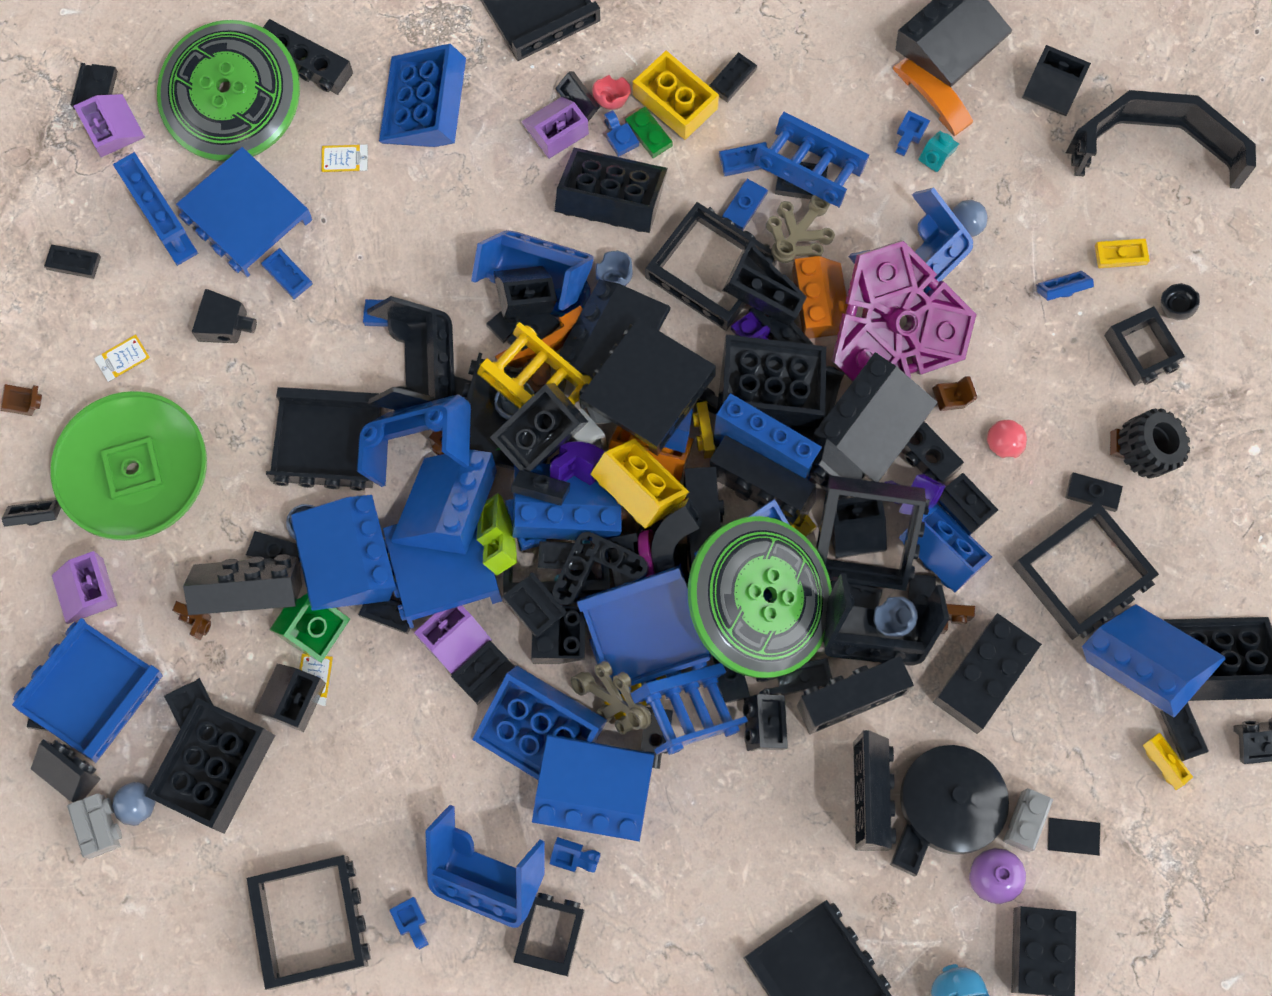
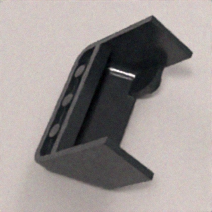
[367,296,455,410]
[823,573,950,666]

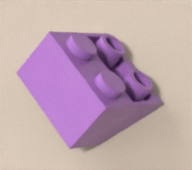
[74,94,145,157]
[522,97,589,159]
[52,551,118,624]
[414,606,492,675]

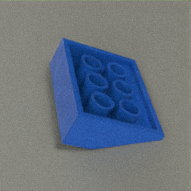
[379,44,466,147]
[391,449,497,554]
[512,464,621,541]
[290,495,395,611]
[1082,604,1225,717]
[472,666,607,780]
[532,735,655,842]

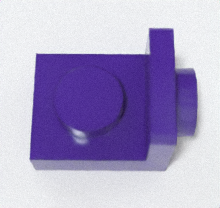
[731,312,770,339]

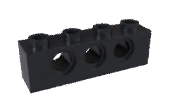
[263,19,353,95]
[902,421,964,484]

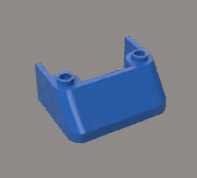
[848,187,973,294]
[471,230,594,310]
[357,395,471,487]
[425,805,545,928]

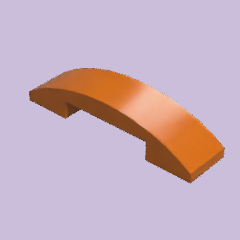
[893,58,973,136]
[495,306,583,368]

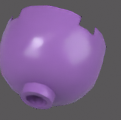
[969,848,1026,904]

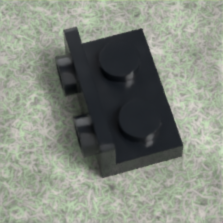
[743,694,788,751]
[1233,718,1272,764]

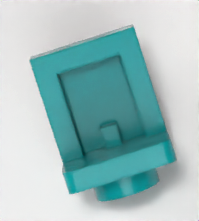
[918,131,959,172]

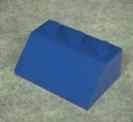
[899,503,992,593]

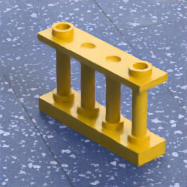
[477,322,592,409]

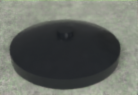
[900,745,1009,855]

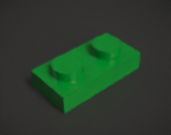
[625,107,673,159]

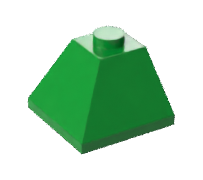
[269,593,350,663]

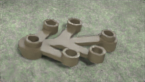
[766,195,835,263]
[571,661,651,735]

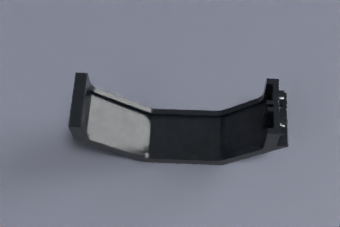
[1066,90,1256,189]

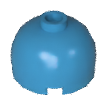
[931,964,989,996]

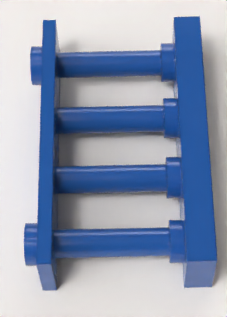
[753,111,869,208]
[113,152,199,266]
[631,663,748,755]

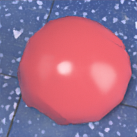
[592,75,631,110]
[987,420,1027,458]

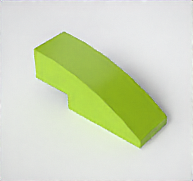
[477,493,517,575]

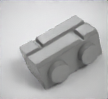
[1003,788,1053,853]
[67,793,122,859]

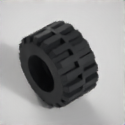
[1118,408,1190,479]

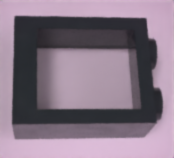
[1104,306,1185,386]
[513,892,585,977]

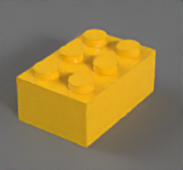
[633,50,719,140]
[591,439,689,528]

